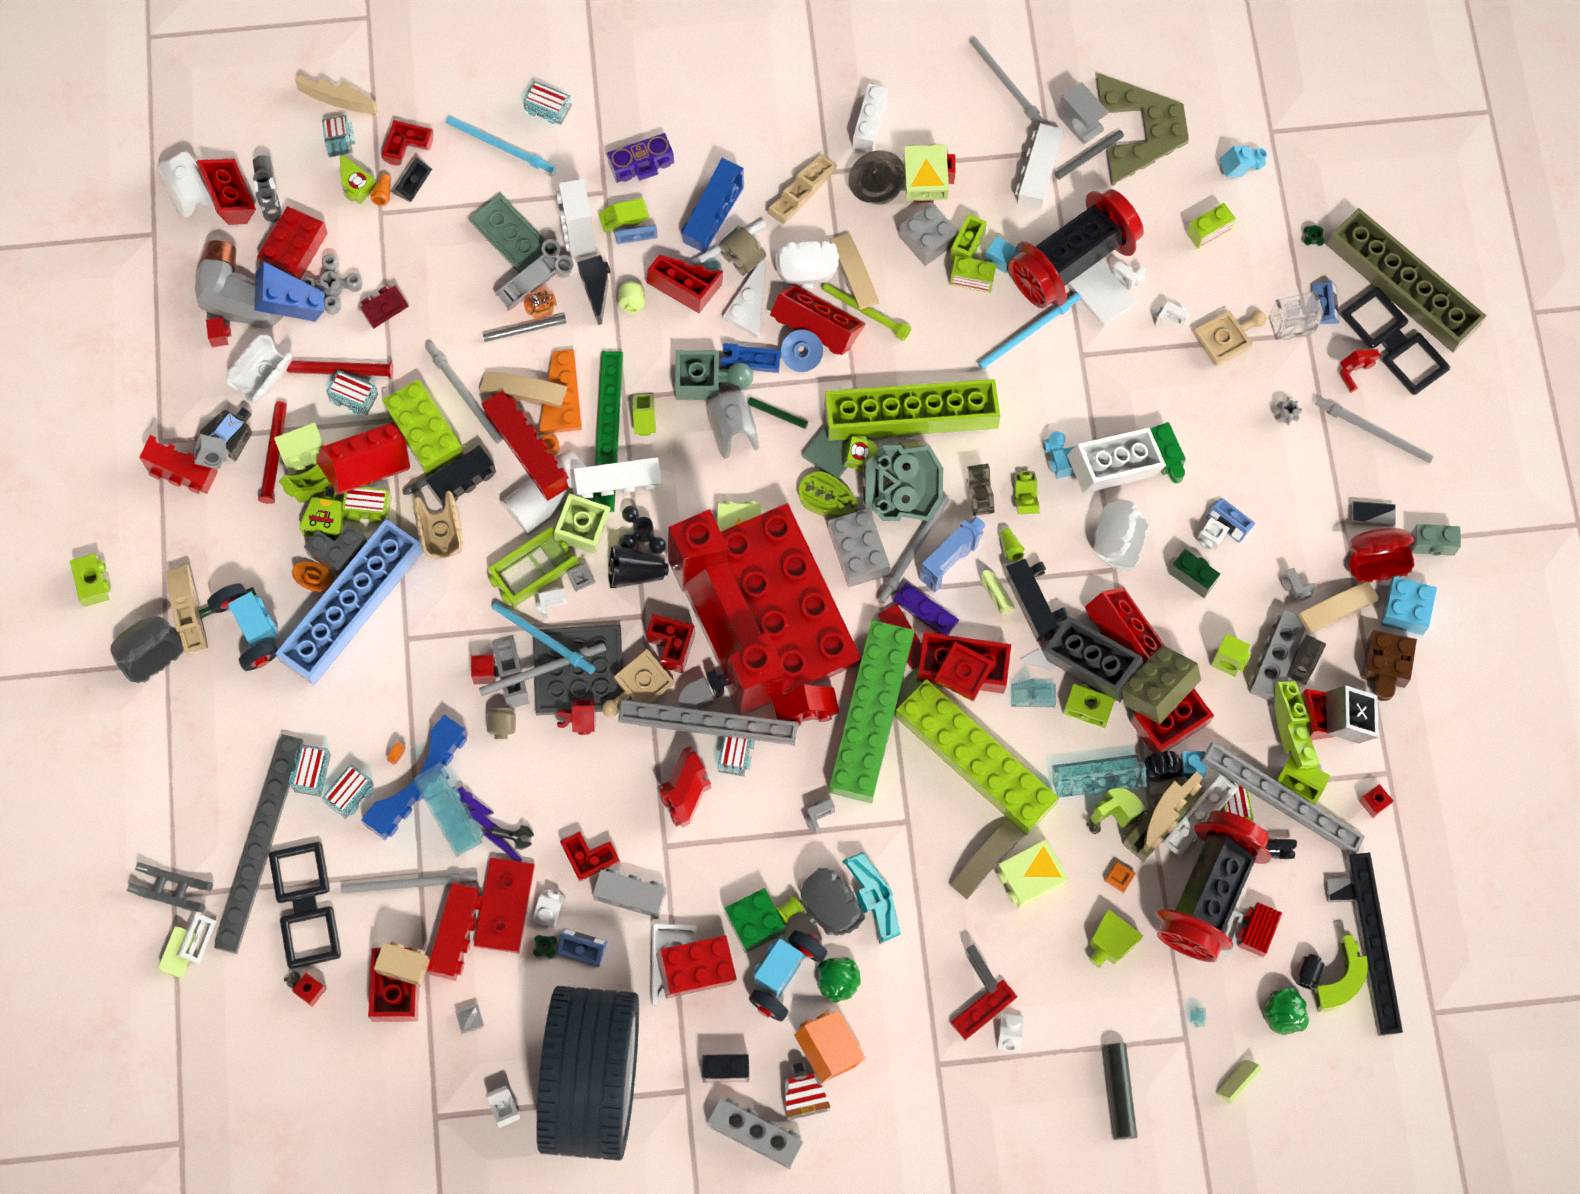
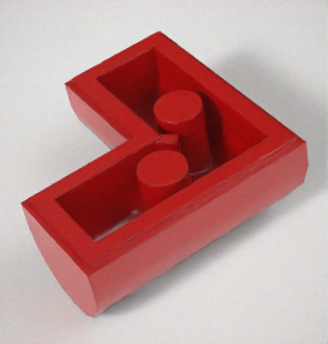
[381,120,434,166]
[560,831,620,882]

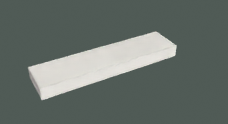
[1162,774,1238,858]

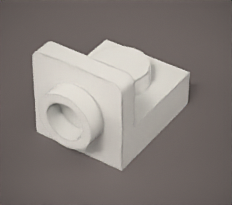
[1112,261,1146,291]

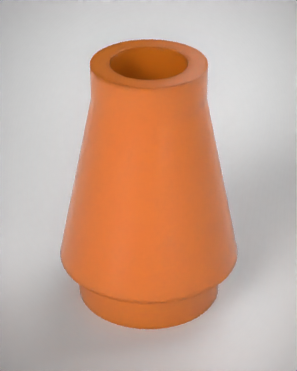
[370,174,391,206]

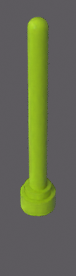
[822,283,912,342]

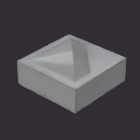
[566,563,596,592]
[455,1004,484,1034]

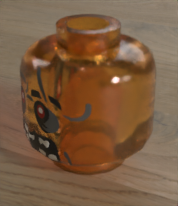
[524,289,557,319]

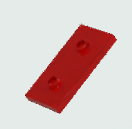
[474,858,535,954]

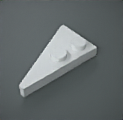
[723,260,766,339]
[651,924,697,1005]

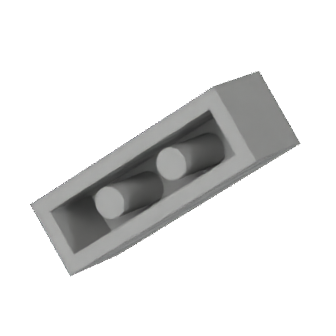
[593,869,667,918]

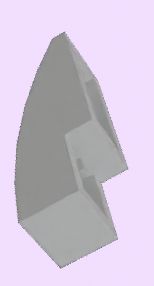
[492,638,530,708]

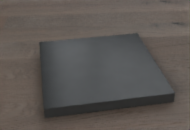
[533,625,624,716]

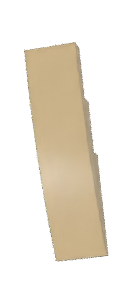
[295,74,378,115]
[767,154,837,225]
[830,233,879,310]
[479,371,567,409]
[1298,582,1380,634]

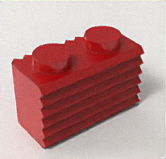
[1237,902,1282,958]

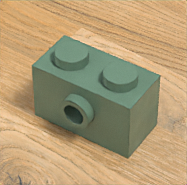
[1411,524,1461,556]

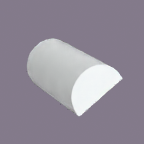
[500,449,586,535]

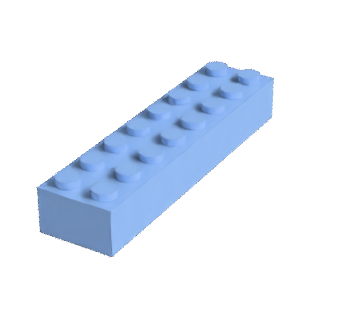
[275,519,424,686]

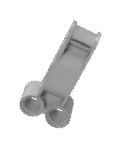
[495,239,574,311]

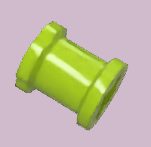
[775,894,804,924]

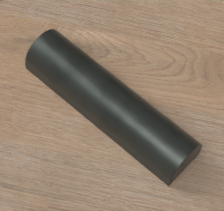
[1103,1043,1138,1140]

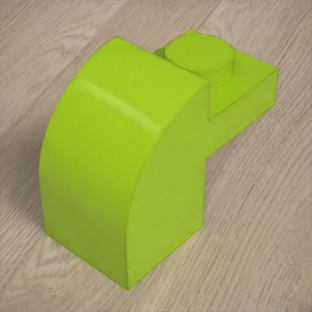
[1090,788,1146,828]

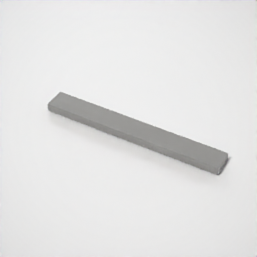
[618,699,798,746]
[1201,741,1365,854]

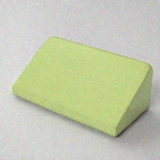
[980,570,1015,615]
[158,926,195,979]
[1216,1060,1262,1104]

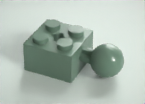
[675,351,754,400]

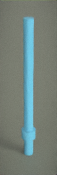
[446,116,556,174]
[978,292,1081,370]
[492,602,595,674]

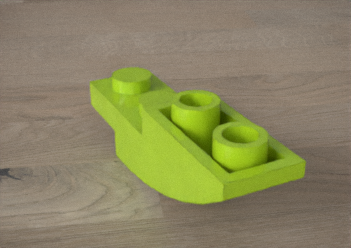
[1275,681,1320,769]

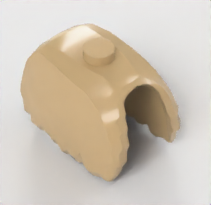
[413,491,463,559]

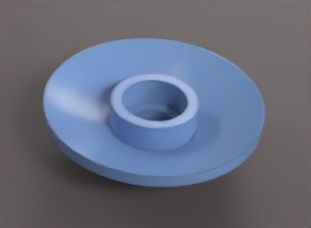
[781,330,823,372]

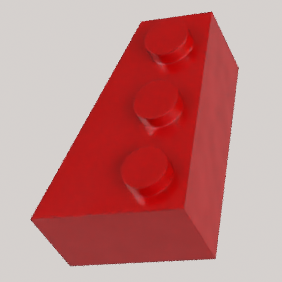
[647,255,723,313]
[139,435,218,494]

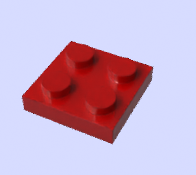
[934,642,994,702]

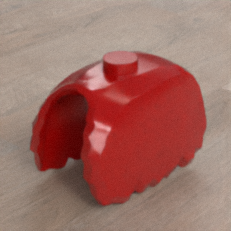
[1349,528,1415,583]

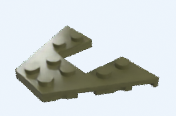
[1097,73,1189,186]

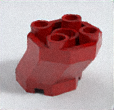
[659,745,712,828]

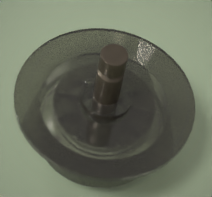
[849,150,905,205]

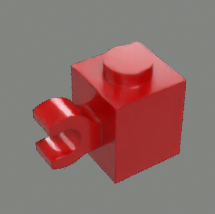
[557,700,596,735]

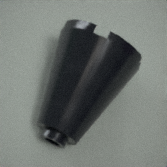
[608,545,669,588]

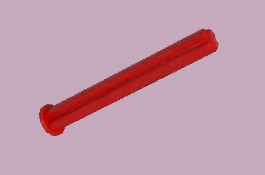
[287,361,393,379]
[258,401,287,504]

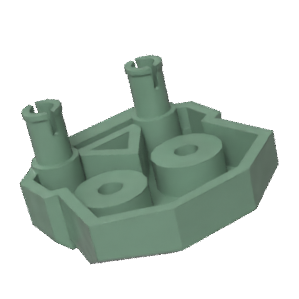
[862,444,944,521]

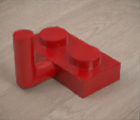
[1340,349,1381,393]

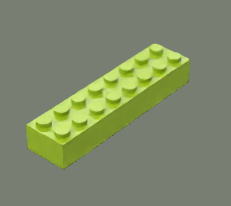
[824,379,1001,441]
[895,679,1059,836]

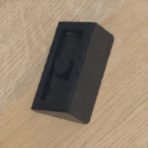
[391,157,433,202]

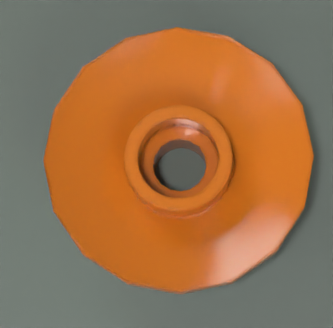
[292,561,335,592]

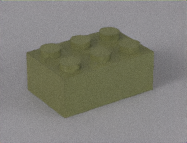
[1121,645,1201,724]

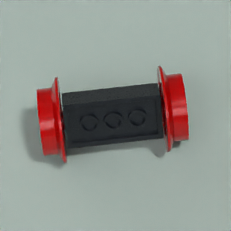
[1008,189,1144,309]
[1155,810,1271,962]

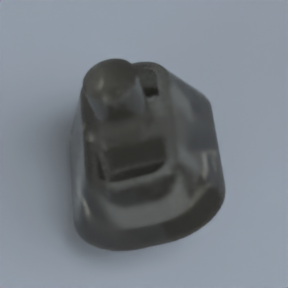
[1086,818,1101,834]
[284,971,301,989]

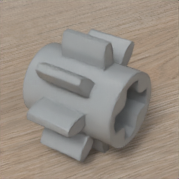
[1274,397,1302,426]

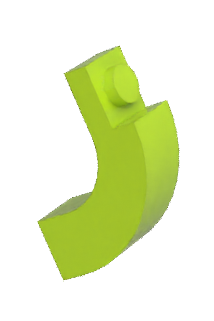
[278,464,332,503]
[1313,935,1368,1013]

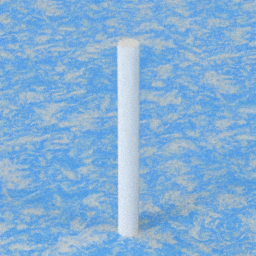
[692,219,766,267]

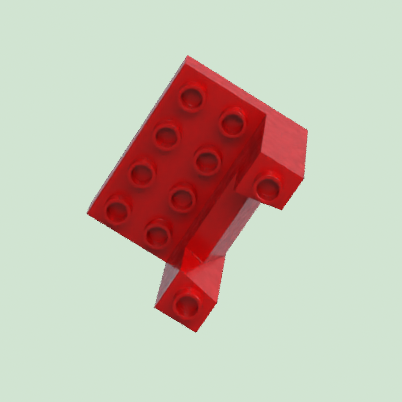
[668,503,862,715]

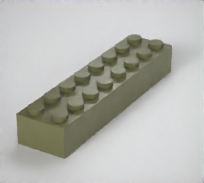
[1327,208,1487,353]

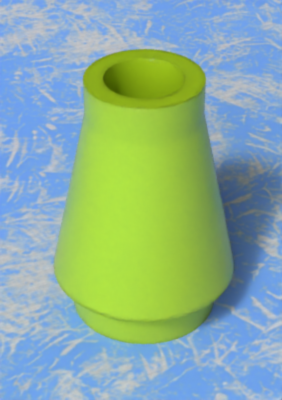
[999,529,1025,562]

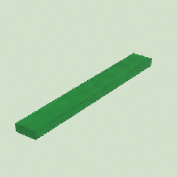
[593,351,623,512]

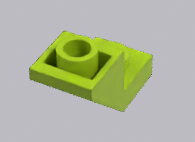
[598,198,650,233]
[1014,471,1040,514]

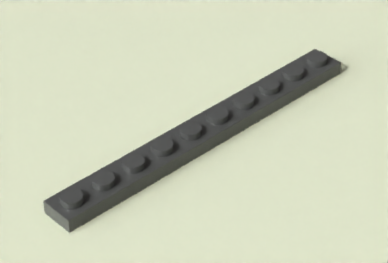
[214,734,304,954]

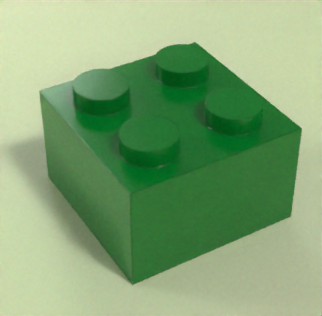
[724,888,786,953]

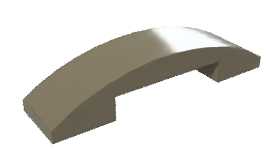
[950,819,1025,900]

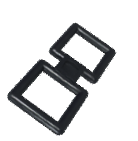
[1341,287,1451,395]
[269,842,341,969]

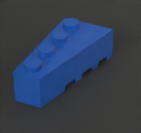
[681,158,744,253]

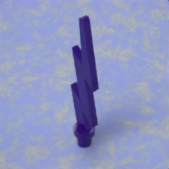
[456,786,522,862]

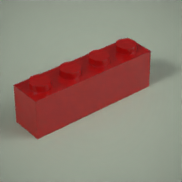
[427,883,483,981]

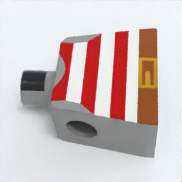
[785,1062,831,1121]

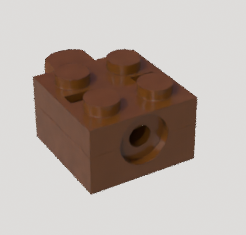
[1361,630,1417,701]

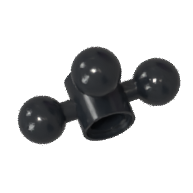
[618,506,666,554]

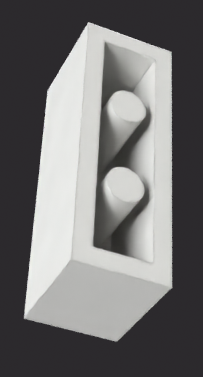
[853,84,888,153]

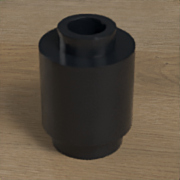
[1296,954,1325,990]

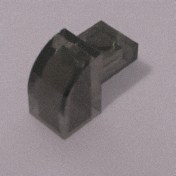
[966,463,995,516]

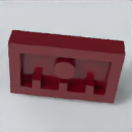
[358,285,409,329]

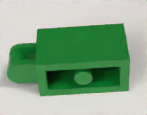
[1150,422,1186,484]

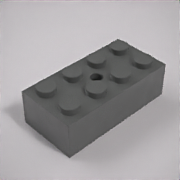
[1044,616,1144,702]

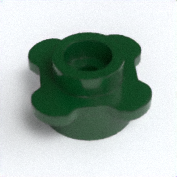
[1303,225,1324,246]
[533,935,557,959]

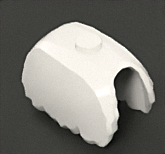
[157,151,213,218]
[775,241,839,289]
[226,334,293,403]
[1093,500,1150,571]

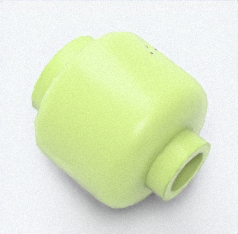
[618,281,645,314]

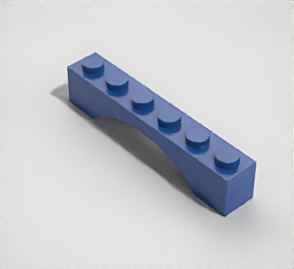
[361,714,468,841]

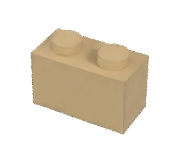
[374,941,430,987]

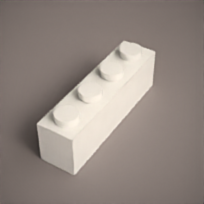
[1015,123,1064,210]
[570,457,662,499]

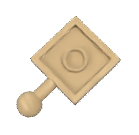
[1193,310,1267,366]
[602,649,675,717]

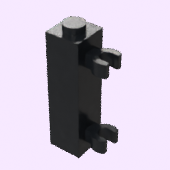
[1004,558,1069,641]

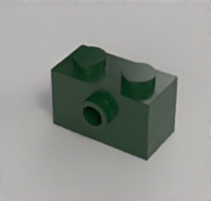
[1169,549,1221,599]

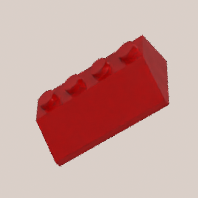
[770,284,866,355]
[316,422,410,495]
[1085,587,1165,664]

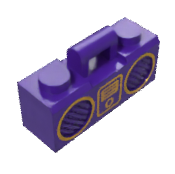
[607,133,674,183]

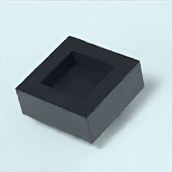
[706,669,726,698]

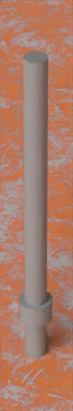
[970,37,1048,126]
[425,343,503,444]
[1315,397,1434,464]
[877,495,950,604]
[479,643,606,696]
[341,872,478,893]

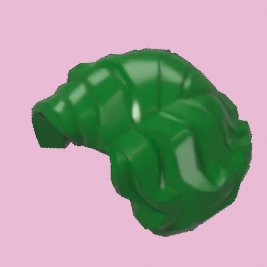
[817,957,861,1002]
[1264,988,1309,1035]

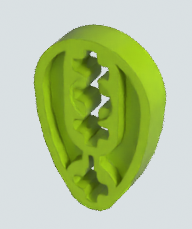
[799,471,858,518]

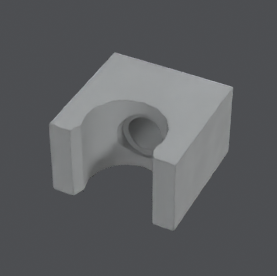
[1058,82,1108,145]

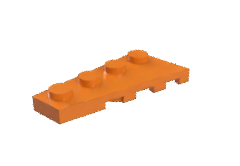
[539,349,582,434]

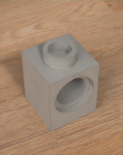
[193,434,229,469]

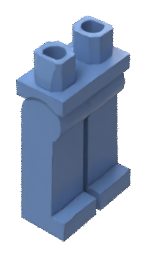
[919,516,986,592]

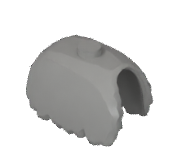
[708,391,759,459]

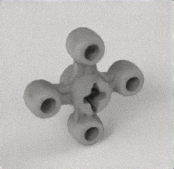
[301,254,363,315]

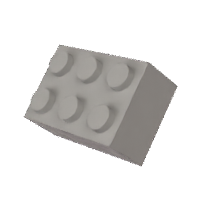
[828,508,890,588]

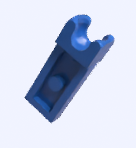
[721,343,781,373]

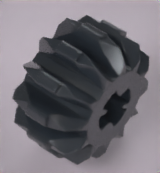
[1143,750,1182,782]

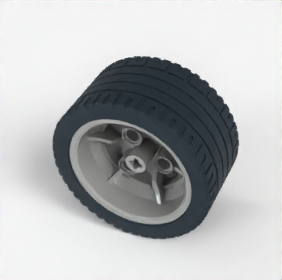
[536,986,639,1161]

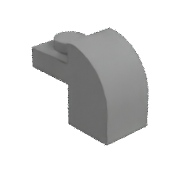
[679,677,713,709]

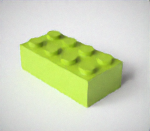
[382,379,464,475]

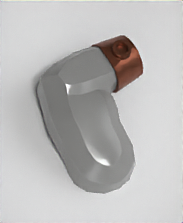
[195,240,283,329]

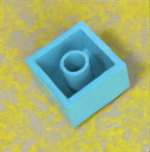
[1380,576,1437,635]

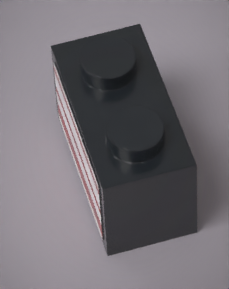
[702,1054,749,1083]

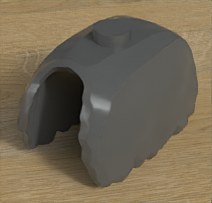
[110,616,184,684]
[800,868,865,936]

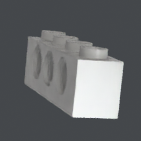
[1249,610,1306,703]
[707,1098,803,1170]

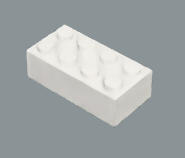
[556,179,597,259]
[1067,428,1166,494]

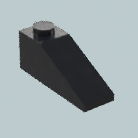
[577,255,611,325]

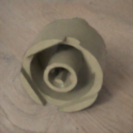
[718,225,767,276]

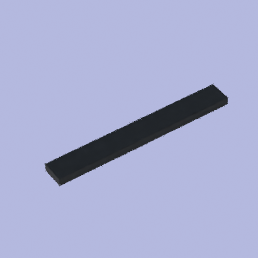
[1347,852,1403,1036]

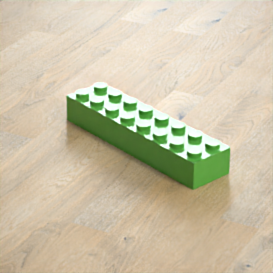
[829,620,914,804]

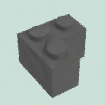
[304,525,367,577]

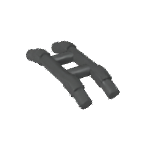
[126,861,213,912]

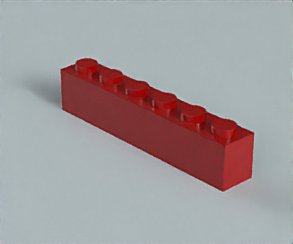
[481,390,569,501]

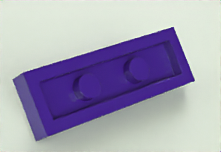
[893,582,959,635]

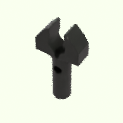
[490,825,534,850]

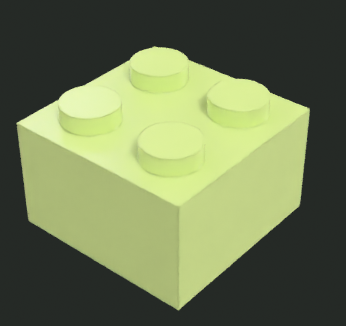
[274,422,325,475]
[554,493,610,554]

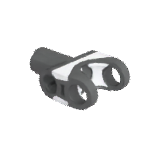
[252,155,282,222]

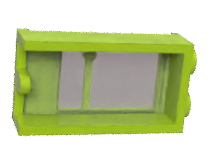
[488,526,579,609]

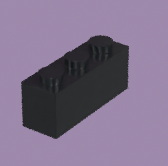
[426,445,496,507]

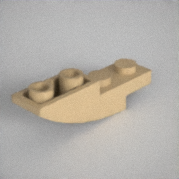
[167,565,208,654]
[1143,771,1203,852]

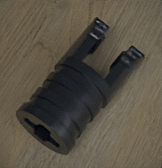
[1266,838,1297,859]

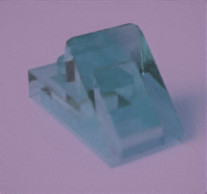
[1011,679,1056,707]

